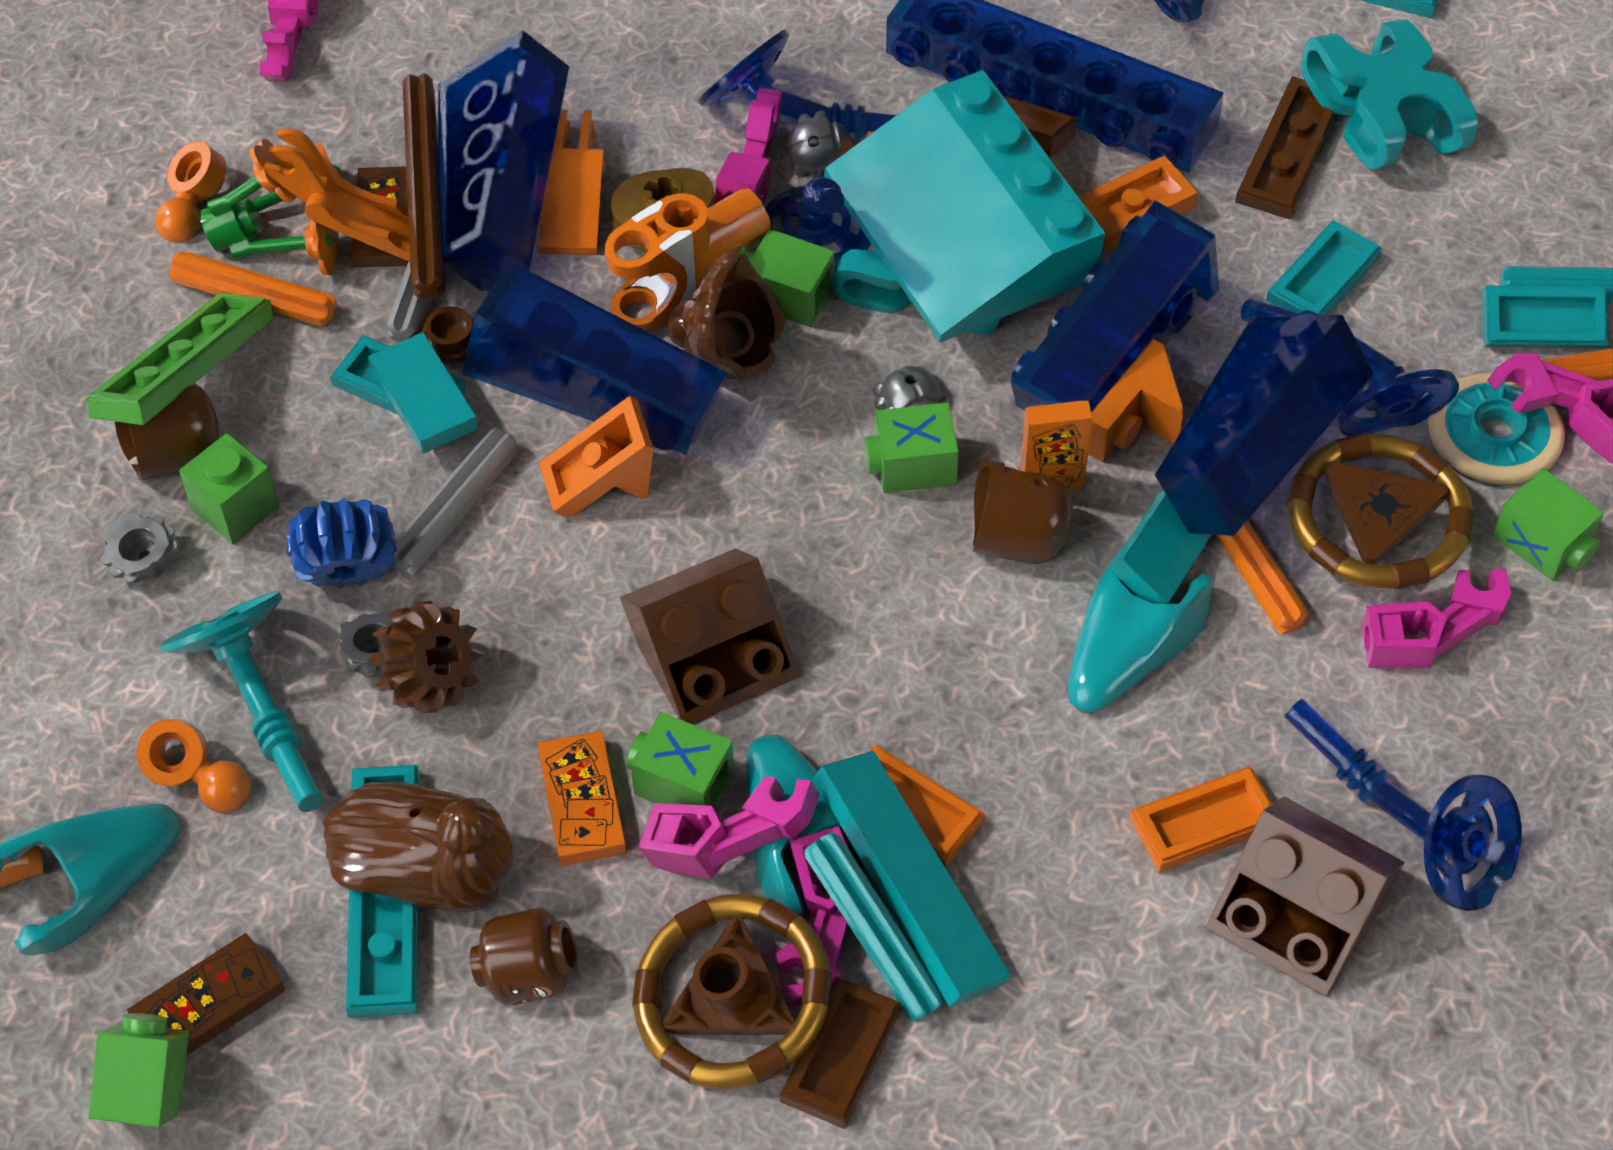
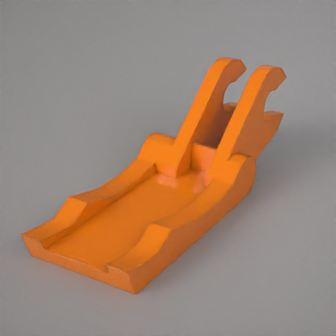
[538,109,605,255]
[263,128,410,262]

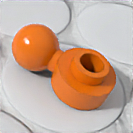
[155,141,226,242]
[136,719,252,813]

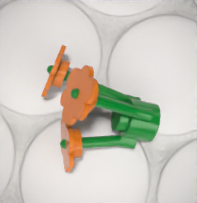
[201,139,340,276]

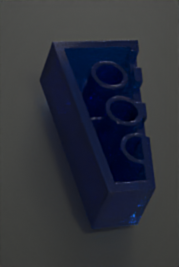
[438,30,570,291]
[1011,200,1219,412]
[462,261,727,455]
[1155,313,1374,536]

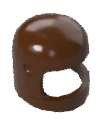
[114,383,219,480]
[972,459,1073,564]

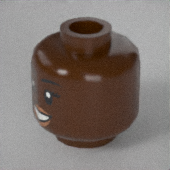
[470,908,578,1006]

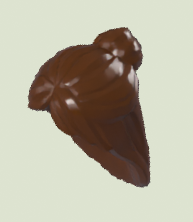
[668,244,785,380]
[323,782,513,912]

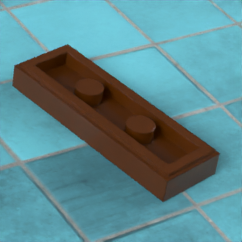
[1235,76,1338,220]

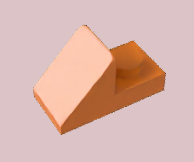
[1088,339,1184,463]
[539,396,654,517]

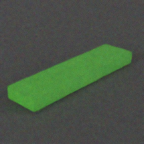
[86,293,274,425]

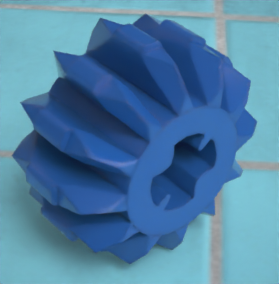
[286,497,397,588]

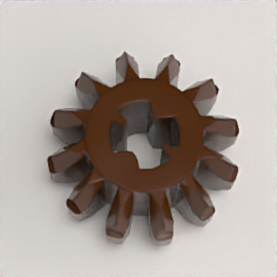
[368,601,485,713]

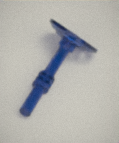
[697,29,896,139]
[760,176,871,270]
[1240,299,1459,437]
[1284,699,1522,911]

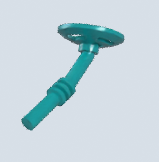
[159,591,323,812]

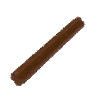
[402,73,445,300]

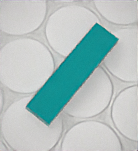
[813,750,1012,1008]
[346,765,420,1018]

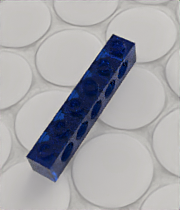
[886,0,1224,173]

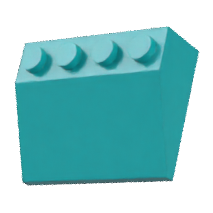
[825,70,1105,343]

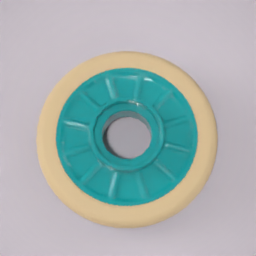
[1428,373,1565,485]

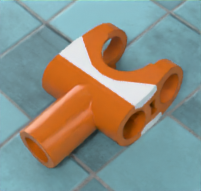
[605,188,771,336]

